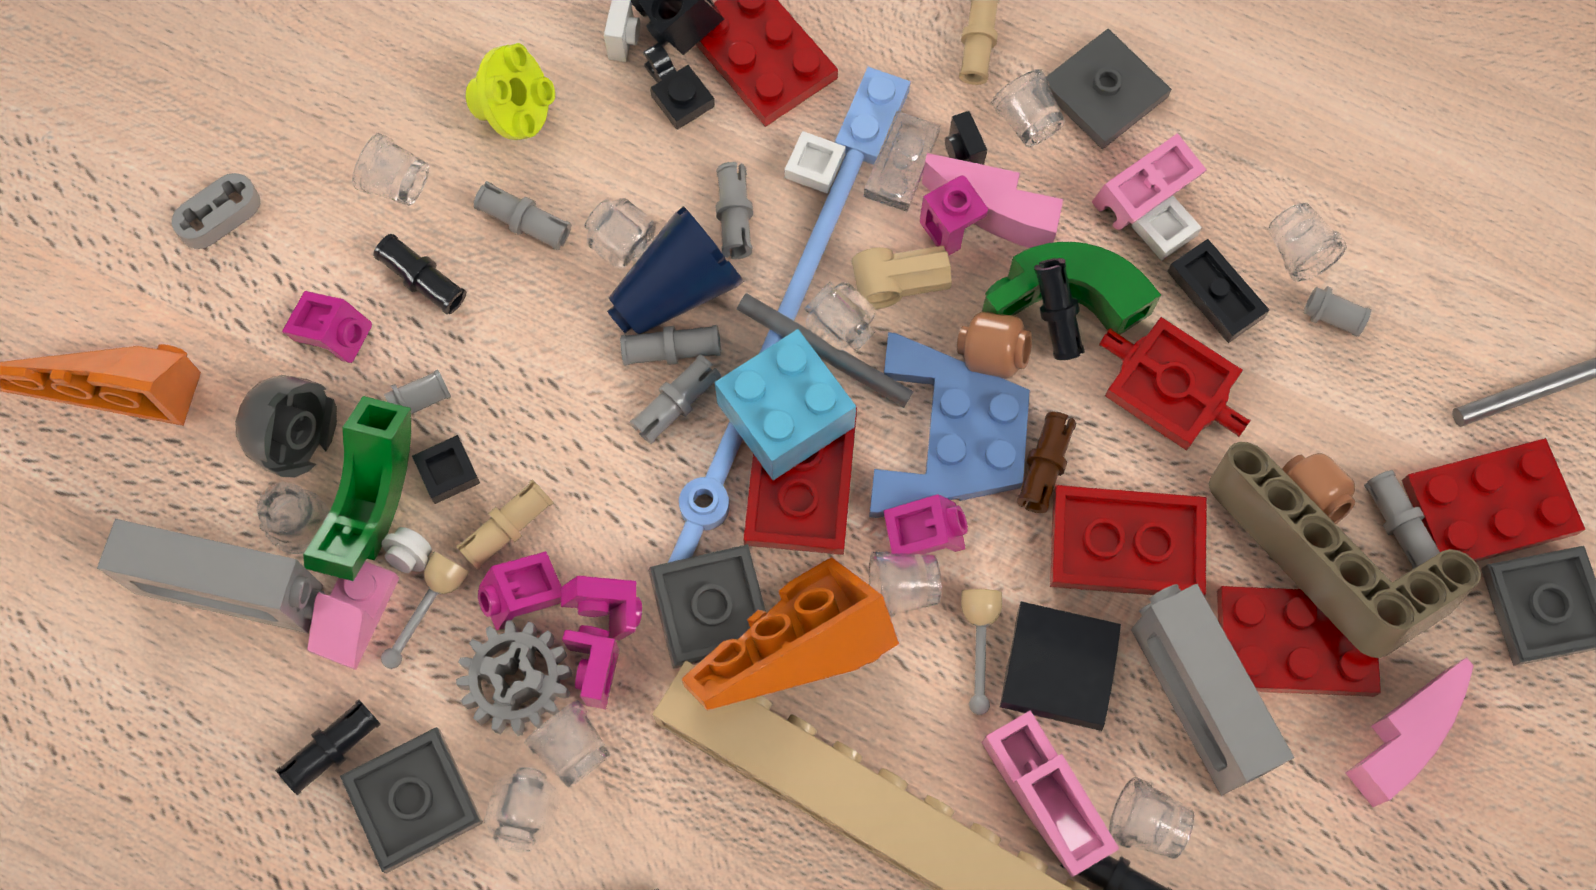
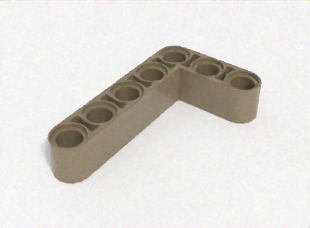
[1209,442,1481,658]

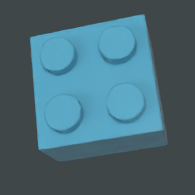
[714,329,856,480]

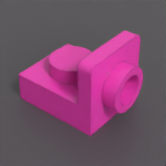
[919,175,988,256]
[282,291,372,363]
[883,494,968,561]
[478,551,562,630]
[561,576,642,641]
[562,625,620,709]

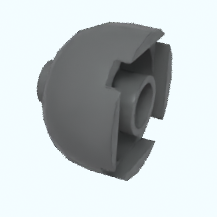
[235,375,337,478]

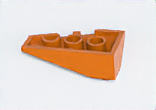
[0,344,201,426]
[681,557,899,710]

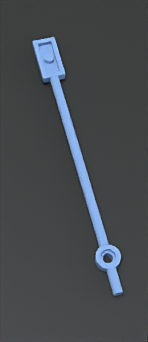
[668,67,911,563]

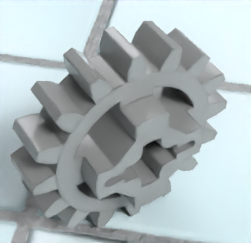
[456,620,572,736]

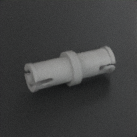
[715,162,753,259]
[473,181,572,250]
[620,325,721,365]
[630,355,721,444]
[1364,470,1440,569]

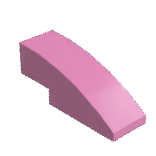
[922,153,1063,248]
[1346,657,1474,807]
[981,710,1119,877]

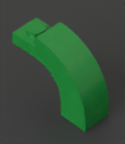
[982,242,1161,335]
[303,396,411,581]

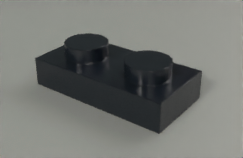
[1167,239,1270,343]

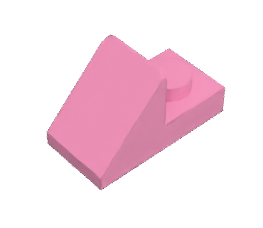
[307,561,399,670]

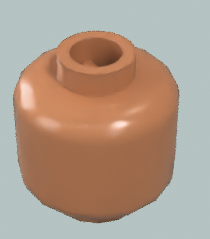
[957,312,1032,379]
[1282,453,1355,524]

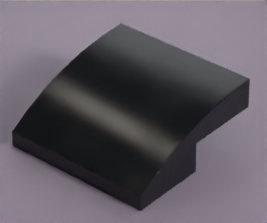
[1000,601,1121,731]

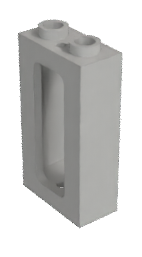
[97,519,325,634]
[1131,584,1295,796]

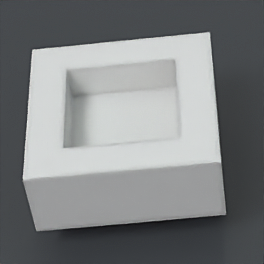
[604,0,640,62]
[785,131,846,194]
[1131,196,1202,261]

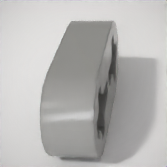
[172,173,260,249]

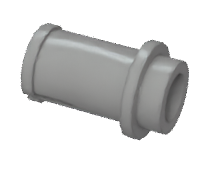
[1304,286,1372,337]
[384,370,451,420]

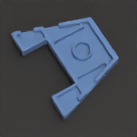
[869,332,1030,518]

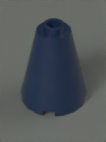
[607,206,744,334]

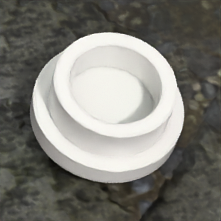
[382,527,432,573]

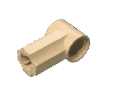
[851,246,952,309]

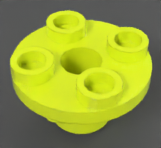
[465,43,555,140]

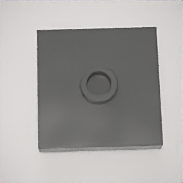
[1040,28,1172,150]
[648,544,766,669]
[1481,546,1596,666]
[340,727,483,873]

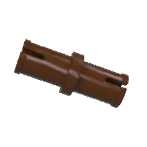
[1017,412,1077,513]

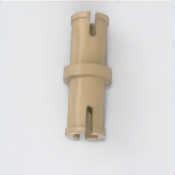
[959,0,999,85]
[456,479,554,570]

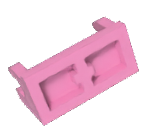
[1092,133,1206,230]

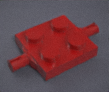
[1099,317,1251,451]

